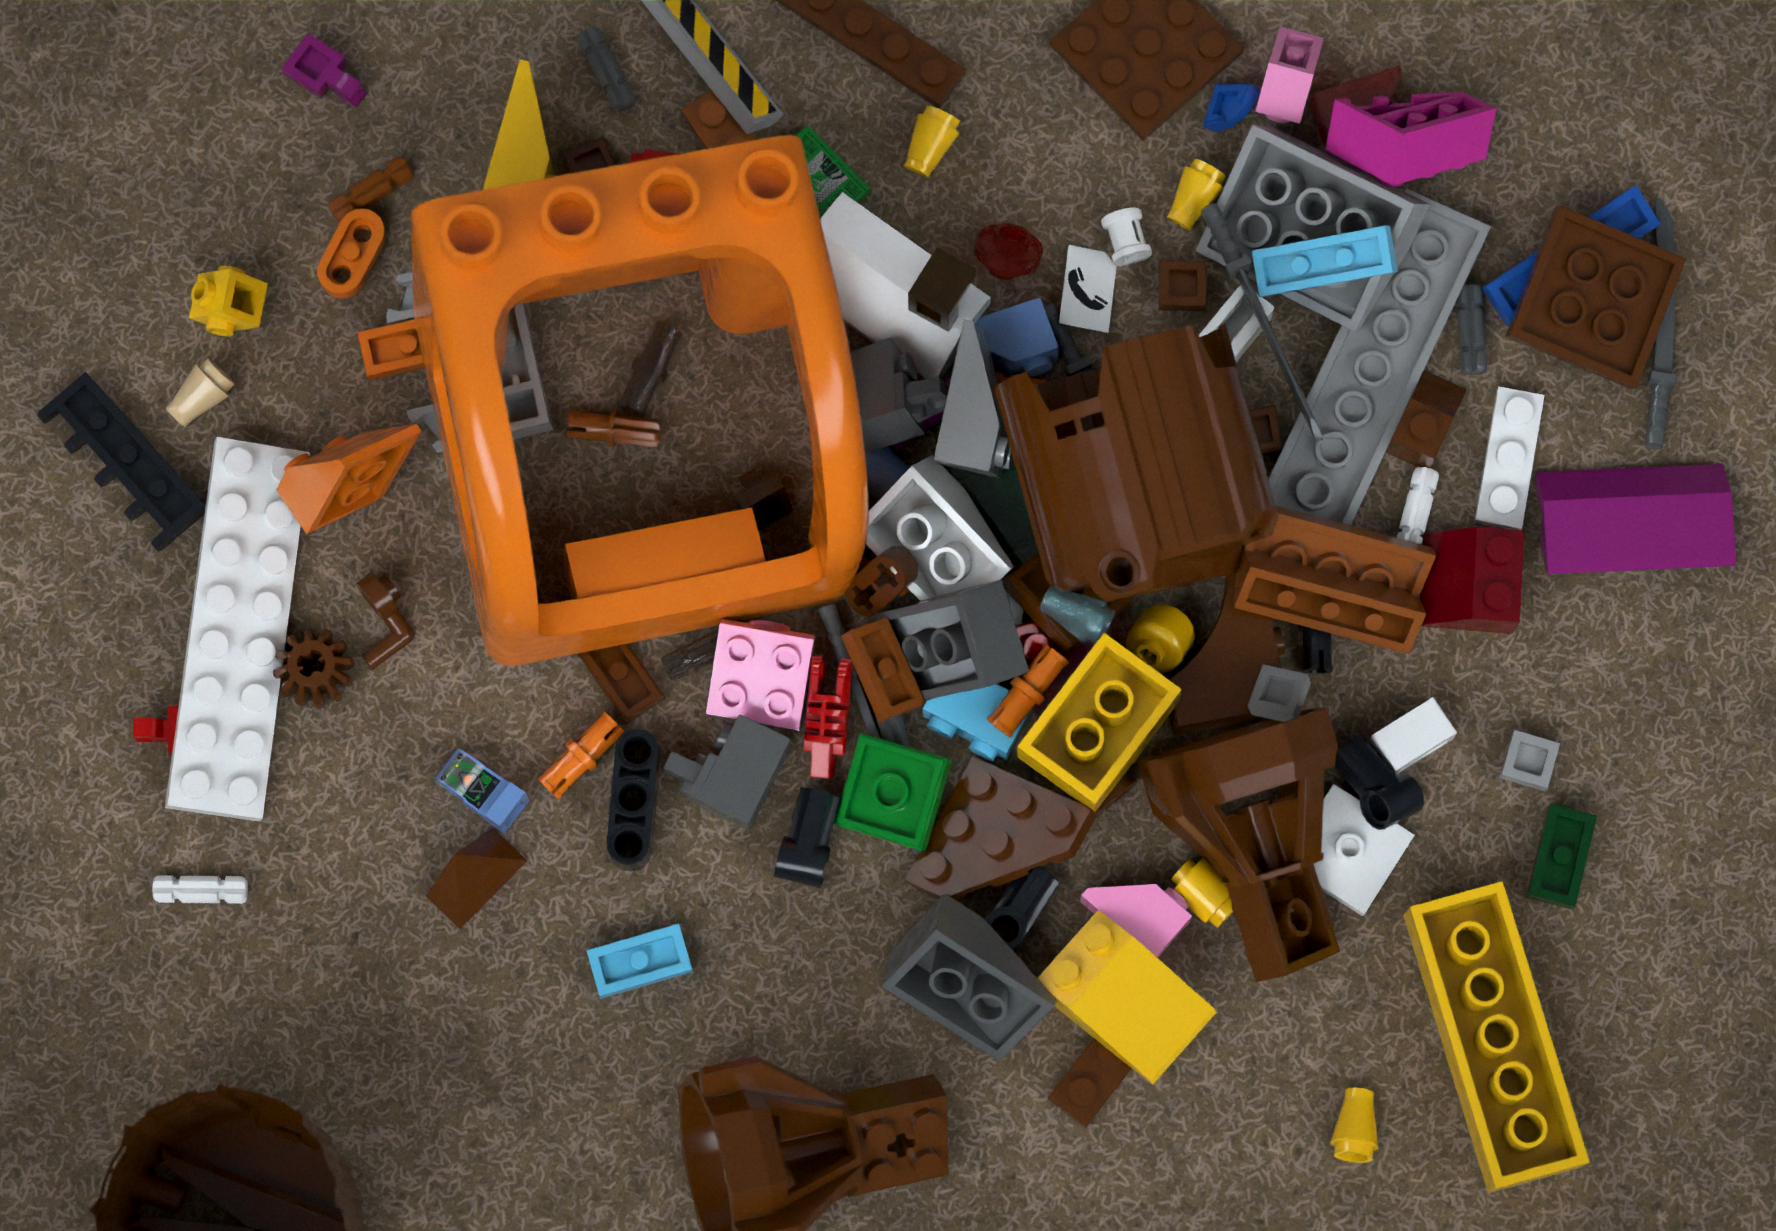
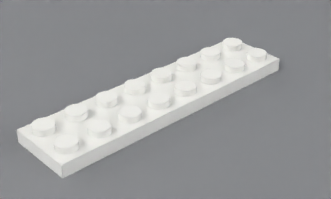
[165,437,310,822]

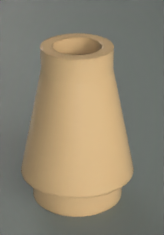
[165,358,235,427]

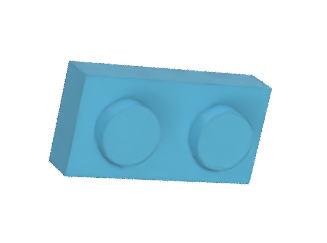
[587,924,693,999]

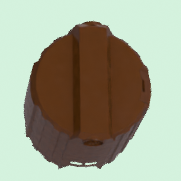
[994,324,1279,602]
[88,1084,369,1231]

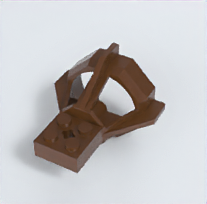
[1138,707,1340,982]
[678,1056,948,1231]

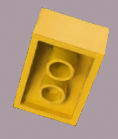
[483,59,557,190]
[1037,910,1217,1085]

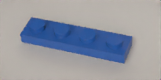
[1482,185,1661,326]

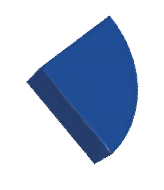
[1203,84,1261,132]

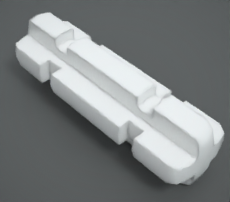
[1397,467,1439,545]
[152,875,248,903]

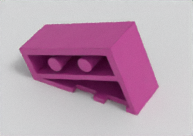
[1326,91,1496,187]

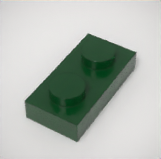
[1526,803,1597,910]

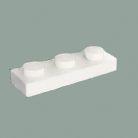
[1474,387,1545,530]

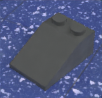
[873,580,1029,700]
[882,893,1056,1061]

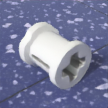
[1101,207,1153,266]

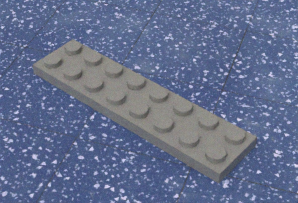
[1268,188,1491,525]

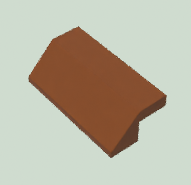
[1232,505,1436,654]

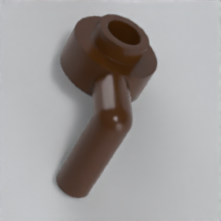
[356,572,414,670]

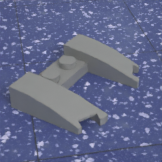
[386,272,553,453]

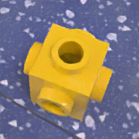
[189,266,268,337]

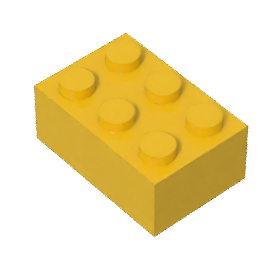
[1017,633,1182,812]

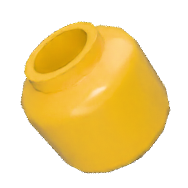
[1125,604,1195,674]

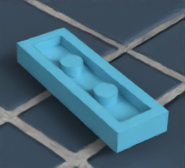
[1252,225,1398,297]

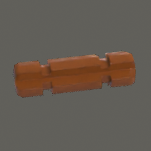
[328,156,413,223]

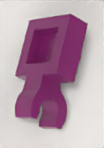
[281,33,367,108]

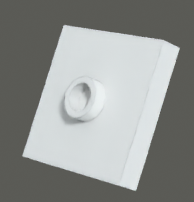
[1314,784,1414,916]

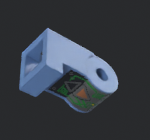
[435,749,530,834]

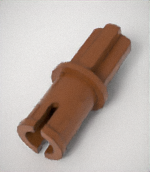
[567,409,662,447]

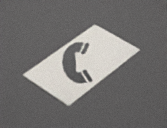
[1059,245,1116,333]

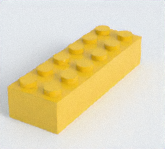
[1403,881,1590,1193]

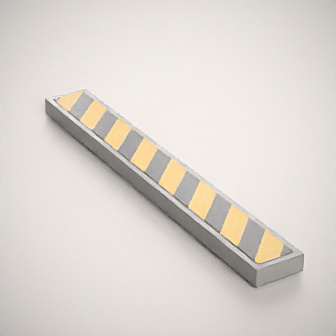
[641,0,784,134]

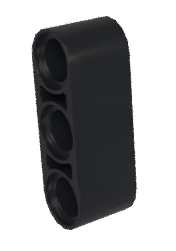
[607,728,660,872]

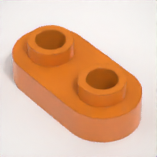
[317,209,387,299]

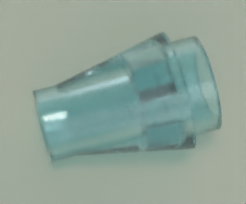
[1040,586,1115,644]

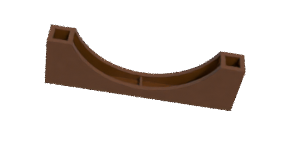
[1100,367,1285,736]

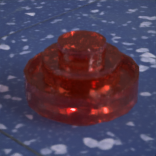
[974,223,1044,280]

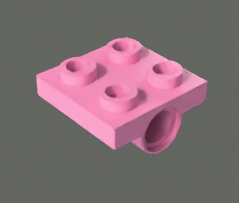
[706,619,815,730]

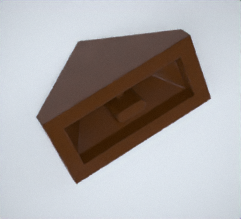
[426,828,527,929]

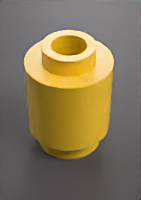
[1171,858,1233,929]

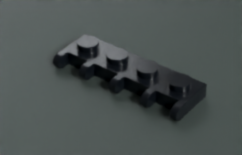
[37,372,206,552]

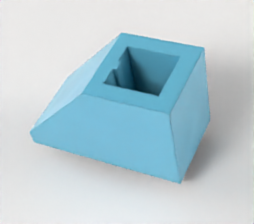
[923,684,1033,762]

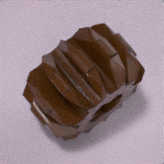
[273,628,355,709]

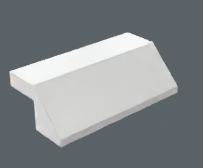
[820,192,991,380]

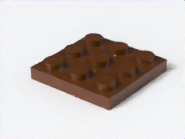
[1050,0,1244,141]
[1505,205,1686,389]

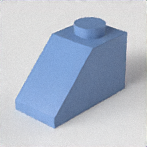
[976,298,1059,377]

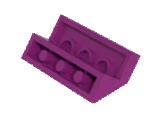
[1535,464,1736,574]

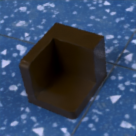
[908,248,976,332]

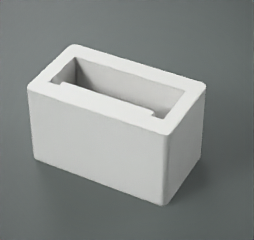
[1199,285,1274,362]
[1369,697,1457,775]

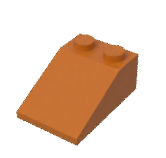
[276,424,422,534]

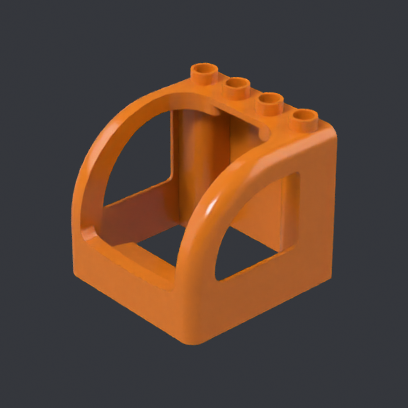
[411,135,869,666]

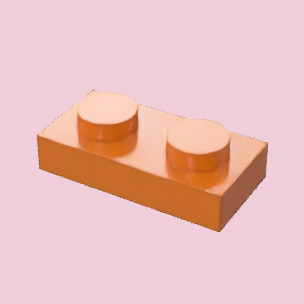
[357,319,425,381]

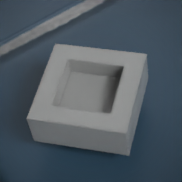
[1248,665,1311,722]
[1499,730,1560,792]

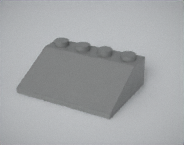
[1196,125,1430,332]

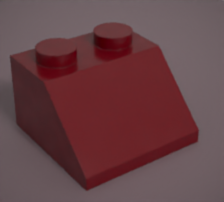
[1420,527,1524,634]

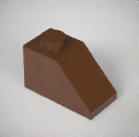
[1386,370,1467,468]

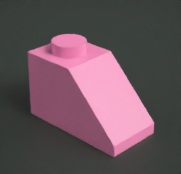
[1255,26,1324,124]
[1080,884,1192,958]

